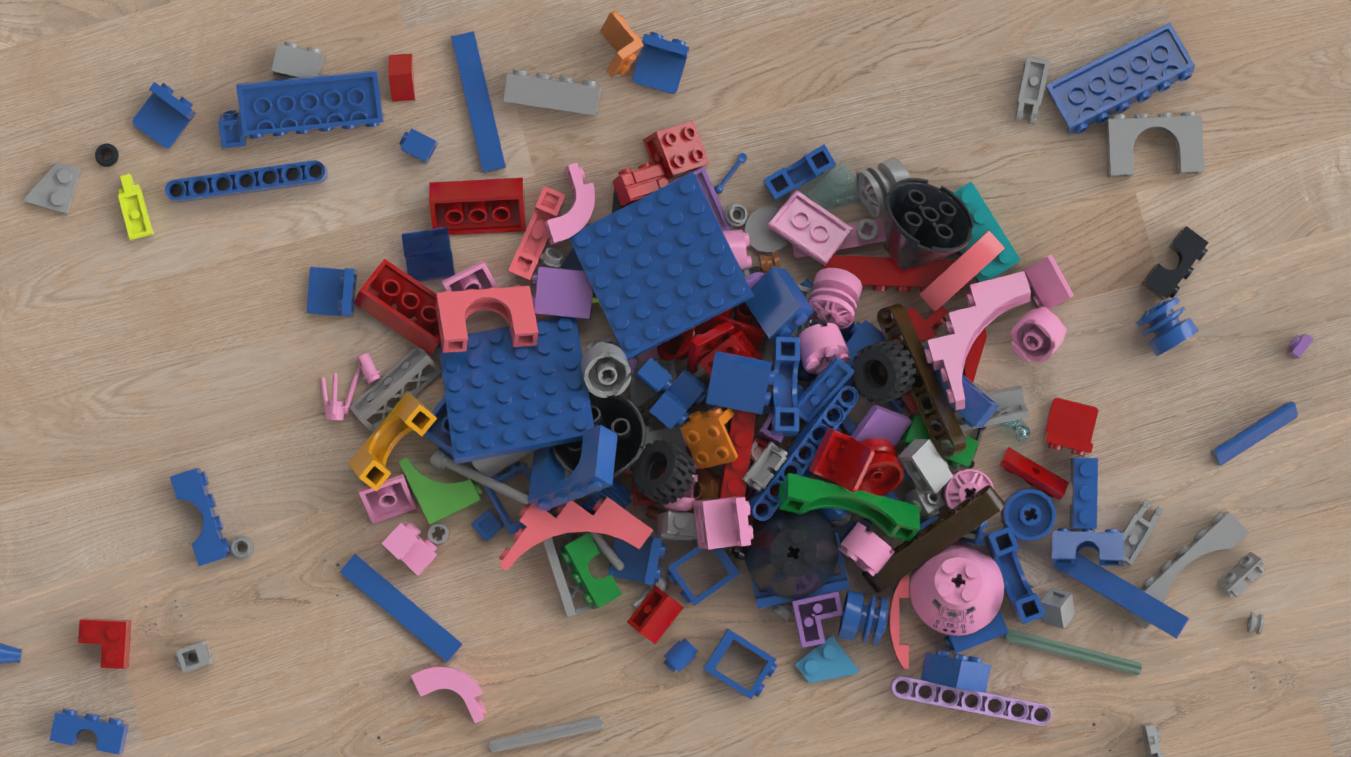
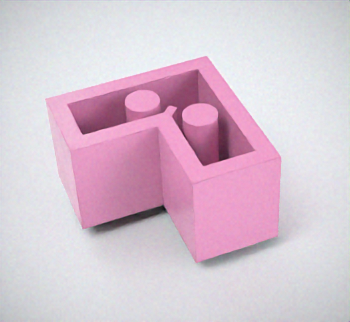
[381,522,439,575]

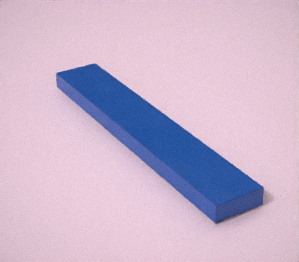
[451,31,506,173]
[1054,553,1189,639]
[340,554,462,662]

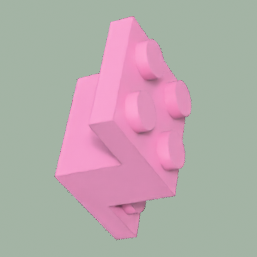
[693,497,753,549]

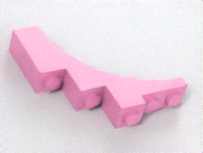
[924,271,1031,410]

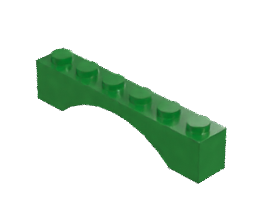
[779,473,920,542]

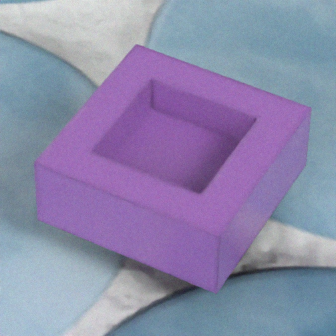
[1288,334,1313,359]

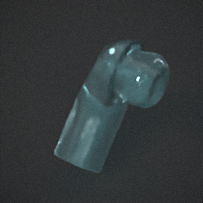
[999,419,1030,442]

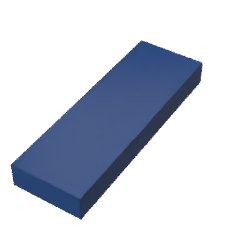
[797,355,855,424]

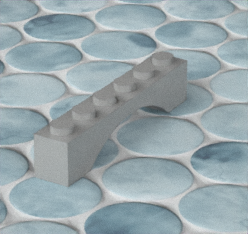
[1125,512,1249,629]

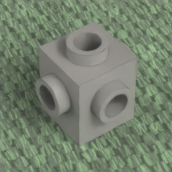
[904,487,945,519]

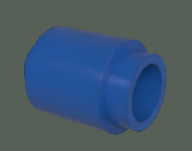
[663,638,698,672]

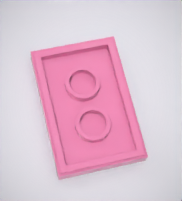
[768,190,853,266]

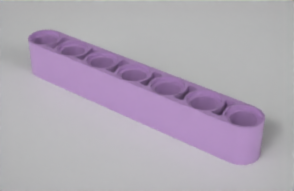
[890,676,1052,726]

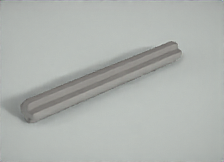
[489,716,604,753]

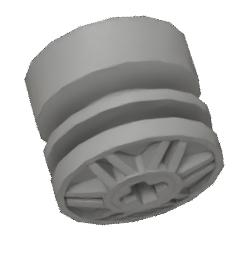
[855,157,910,218]

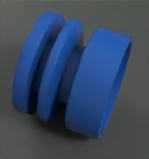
[1135,297,1199,356]
[838,590,888,646]

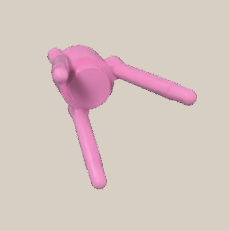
[321,368,361,420]

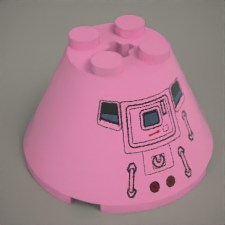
[909,542,1004,636]

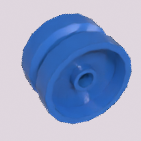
[1001,489,1056,541]

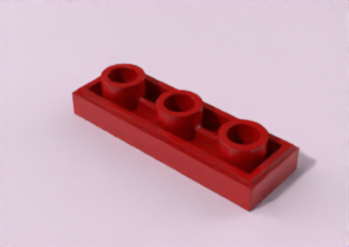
[999,447,1069,500]

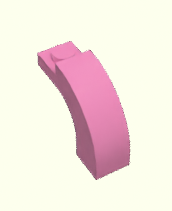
[544,163,595,246]
[411,666,486,723]

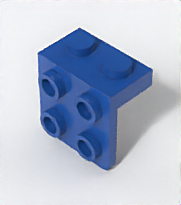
[632,32,689,94]
[132,82,196,149]
[608,536,666,585]

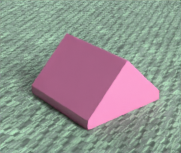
[442,260,498,292]
[358,474,417,524]

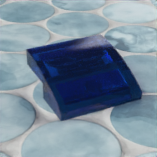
[402,227,455,282]

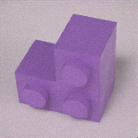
[791,591,843,648]

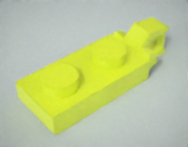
[118,174,154,240]

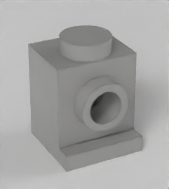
[174,641,214,673]

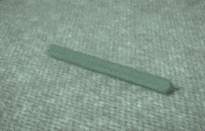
[1005,629,1142,675]

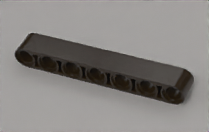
[877,304,967,457]
[862,485,1005,593]

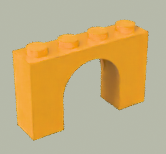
[348,391,437,491]

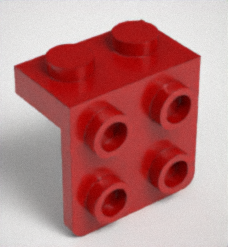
[1042,398,1098,457]
[809,427,875,493]

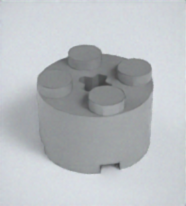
[580,342,631,398]

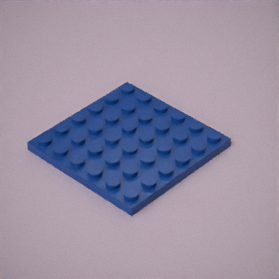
[569,172,755,361]
[438,317,594,464]

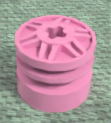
[808,268,863,329]
[942,469,994,511]

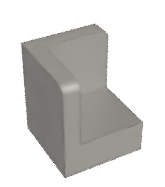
[1040,588,1075,629]

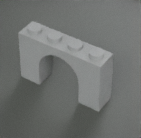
[1105,112,1205,178]

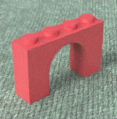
[435,285,538,353]

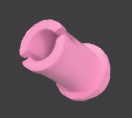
[356,353,381,384]

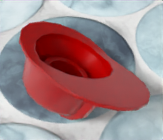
[657,328,694,361]

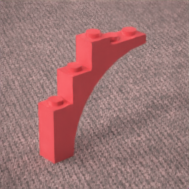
[499,496,653,571]

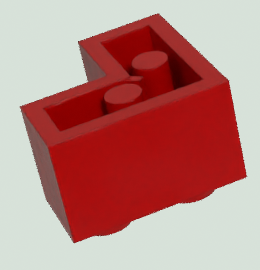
[78,618,131,669]

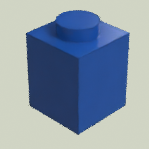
[400,128,438,164]

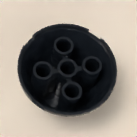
[884,178,974,270]
[552,392,646,477]
[744,507,838,599]

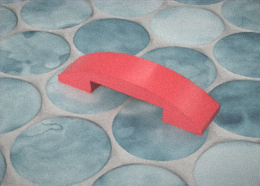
[508,186,566,280]
[919,231,1005,311]
[888,574,909,669]

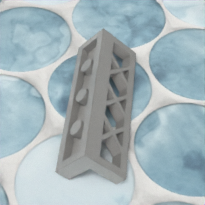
[349,346,442,433]
[932,385,1029,431]
[543,532,592,617]

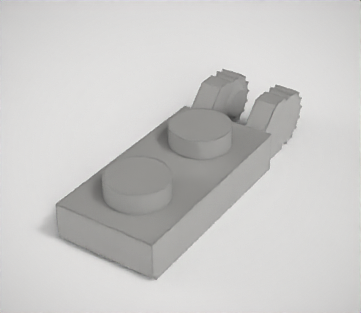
[1015,56,1050,125]
[1123,499,1163,566]

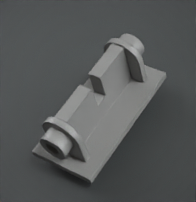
[743,441,788,492]
[1217,552,1266,598]

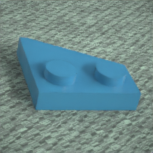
[795,635,860,683]

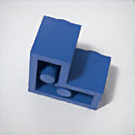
[649,369,708,429]
[921,649,991,693]

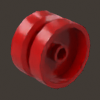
[858,438,904,496]

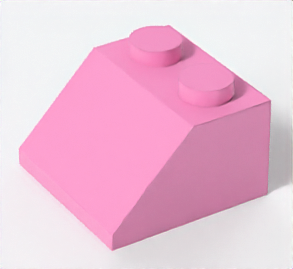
[1021,254,1074,309]

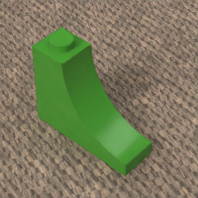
[399,457,483,525]

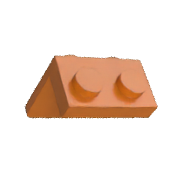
[601,11,643,78]
[680,406,738,469]

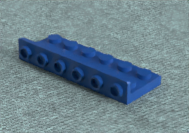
[1046,23,1195,135]
[236,70,384,139]

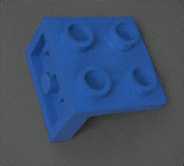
[307,267,357,317]

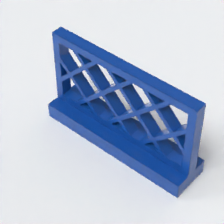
[751,532,850,609]

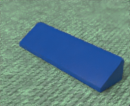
[1211,401,1298,466]

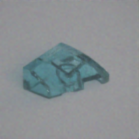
[806,162,861,210]

